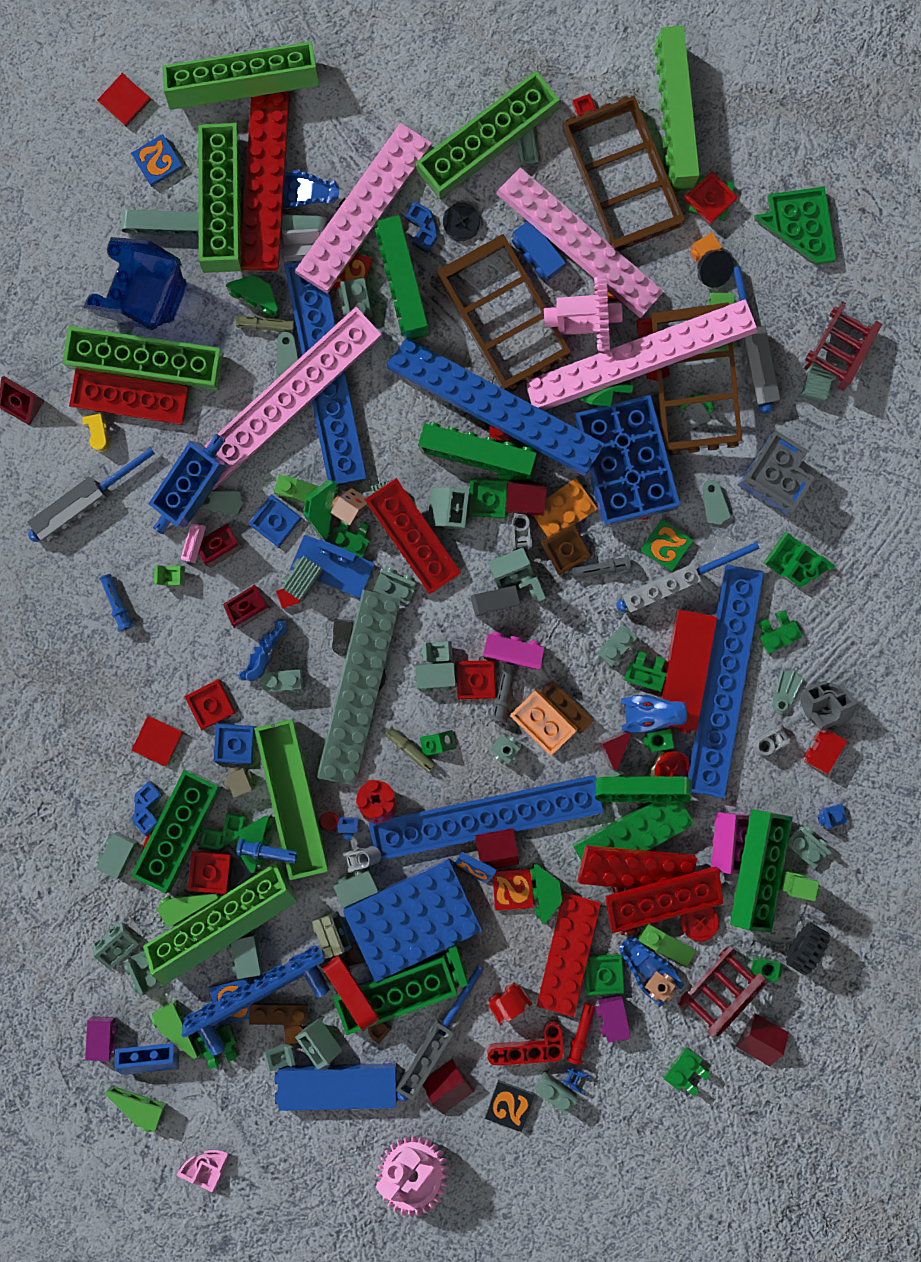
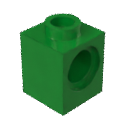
[643,729,674,752]
[751,955,782,983]

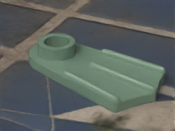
[276,332,298,375]
[702,480,731,525]
[200,491,243,515]
[772,670,804,714]

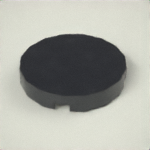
[443,202,480,241]
[697,249,734,288]

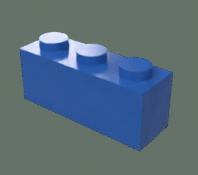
[512,221,566,282]
[115,1043,180,1075]

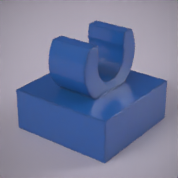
[338,817,359,840]

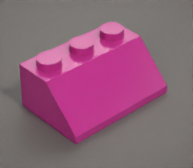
[482,631,544,670]
[711,812,750,874]

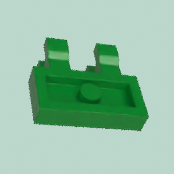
[328,521,370,558]
[758,610,803,654]
[623,651,667,692]
[445,944,468,988]
[193,1024,238,1070]
[663,1047,711,1097]

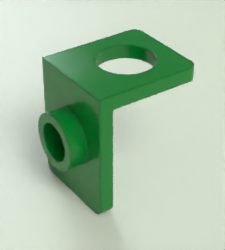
[679,392,715,415]
[420,730,456,756]

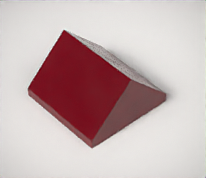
[0,376,45,425]
[506,480,547,516]
[199,523,243,568]
[223,585,271,630]
[599,732,631,770]
[475,828,519,869]
[736,1012,789,1066]
[422,1059,475,1114]

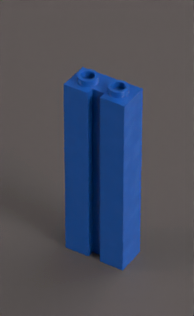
[274,1063,397,1111]

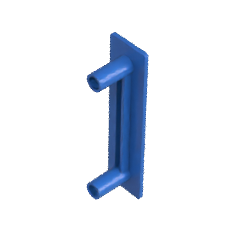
[181,945,330,1055]

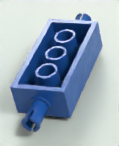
[148,434,228,534]

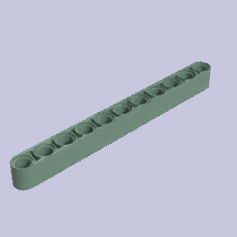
[121,210,327,239]

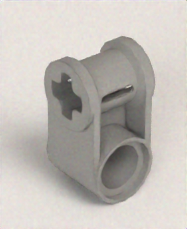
[511,514,532,551]
[753,724,793,755]
[343,846,381,872]

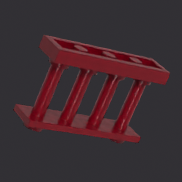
[804,302,883,391]
[678,946,769,1040]

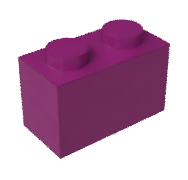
[596,995,631,1043]
[85,1016,118,1061]

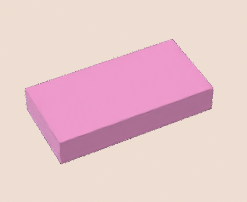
[181,523,206,563]

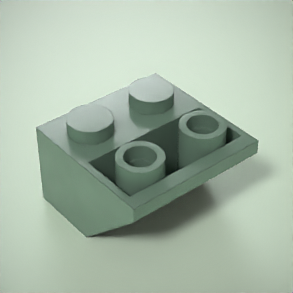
[427,487,469,531]

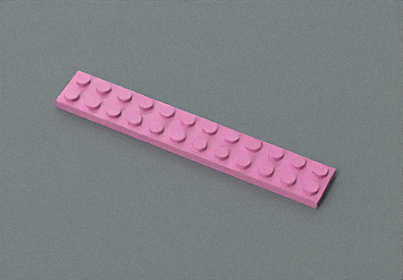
[526,299,758,411]
[204,307,382,491]

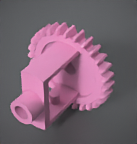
[544,276,622,351]
[376,1136,450,1217]

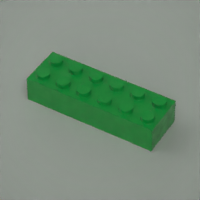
[375,215,429,340]
[418,422,537,482]
[131,770,223,894]
[572,802,695,862]
[730,809,793,932]
[333,954,457,1035]

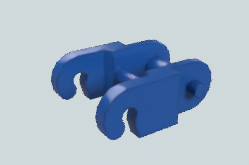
[563,1068,592,1094]

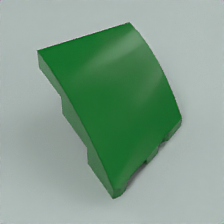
[578,380,633,407]
[763,532,835,588]

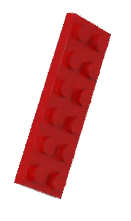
[69,369,189,425]
[364,478,461,594]
[577,845,697,888]
[605,867,724,933]
[536,892,601,1017]

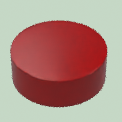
[319,812,339,831]

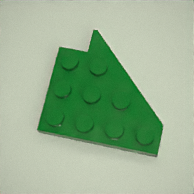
[754,186,836,265]

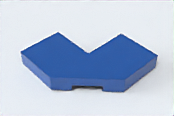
[405,201,438,253]
[133,781,163,836]

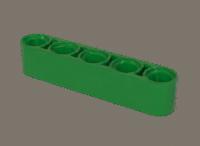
[595,777,692,802]

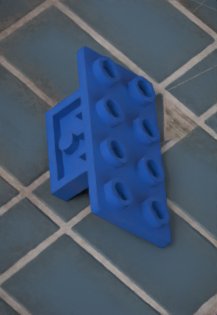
[290,535,374,598]

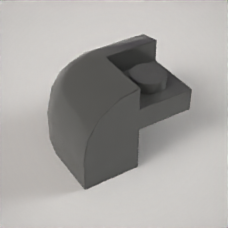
[801,681,858,731]

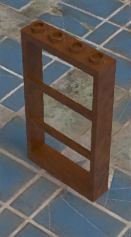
[563,96,685,252]
[437,234,571,393]
[651,302,743,455]

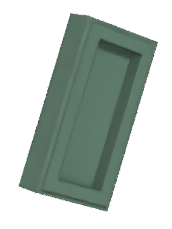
[517,128,539,167]

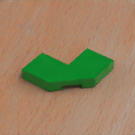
[199,812,246,851]

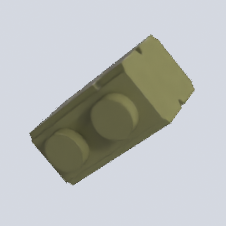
[312,911,352,958]

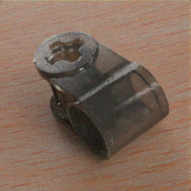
[332,618,354,656]

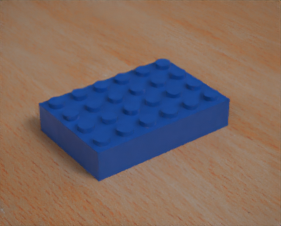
[574,395,680,528]
[343,858,482,983]

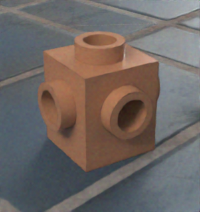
[645,971,676,1002]

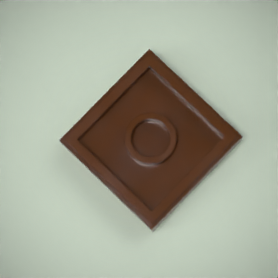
[540,523,592,575]

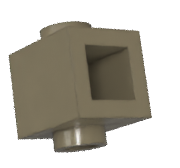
[224,766,254,798]

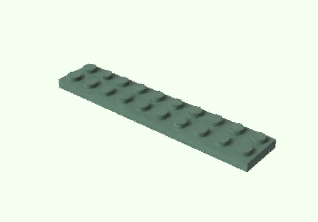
[317,590,401,786]

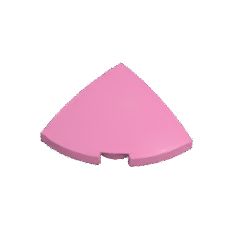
[176,1150,229,1193]

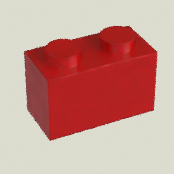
[804,729,847,775]

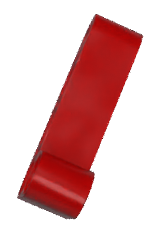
[322,955,380,1031]
[487,1020,564,1066]

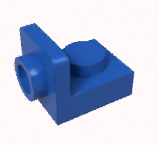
[817,803,848,829]

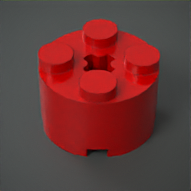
[356,780,397,824]
[487,982,532,1026]

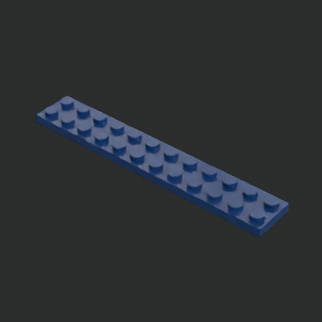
[284,261,367,486]
[387,339,605,476]
[688,565,764,798]
[369,775,603,860]

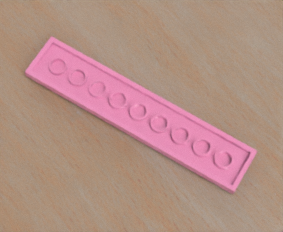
[295,123,432,294]
[496,167,664,318]

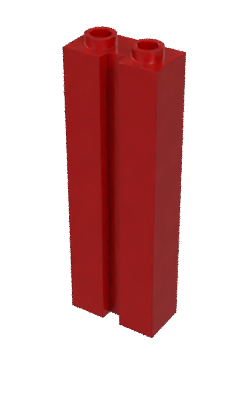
[660,610,717,734]

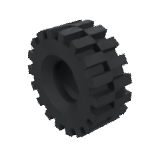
[786,922,830,975]

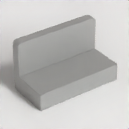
[281,228,320,262]

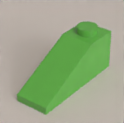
[274,474,335,503]
[156,893,221,928]
[636,924,696,967]
[151,1000,199,1059]
[105,1085,166,1132]

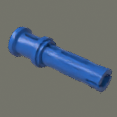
[99,574,135,632]
[237,839,298,864]

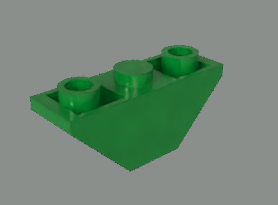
[226,275,280,317]
[303,480,338,540]
[236,814,273,873]
[530,863,562,924]

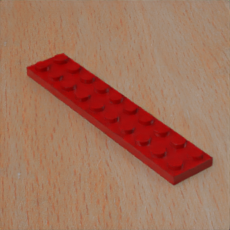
[241,92,290,271]

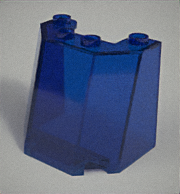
[83,237,188,330]

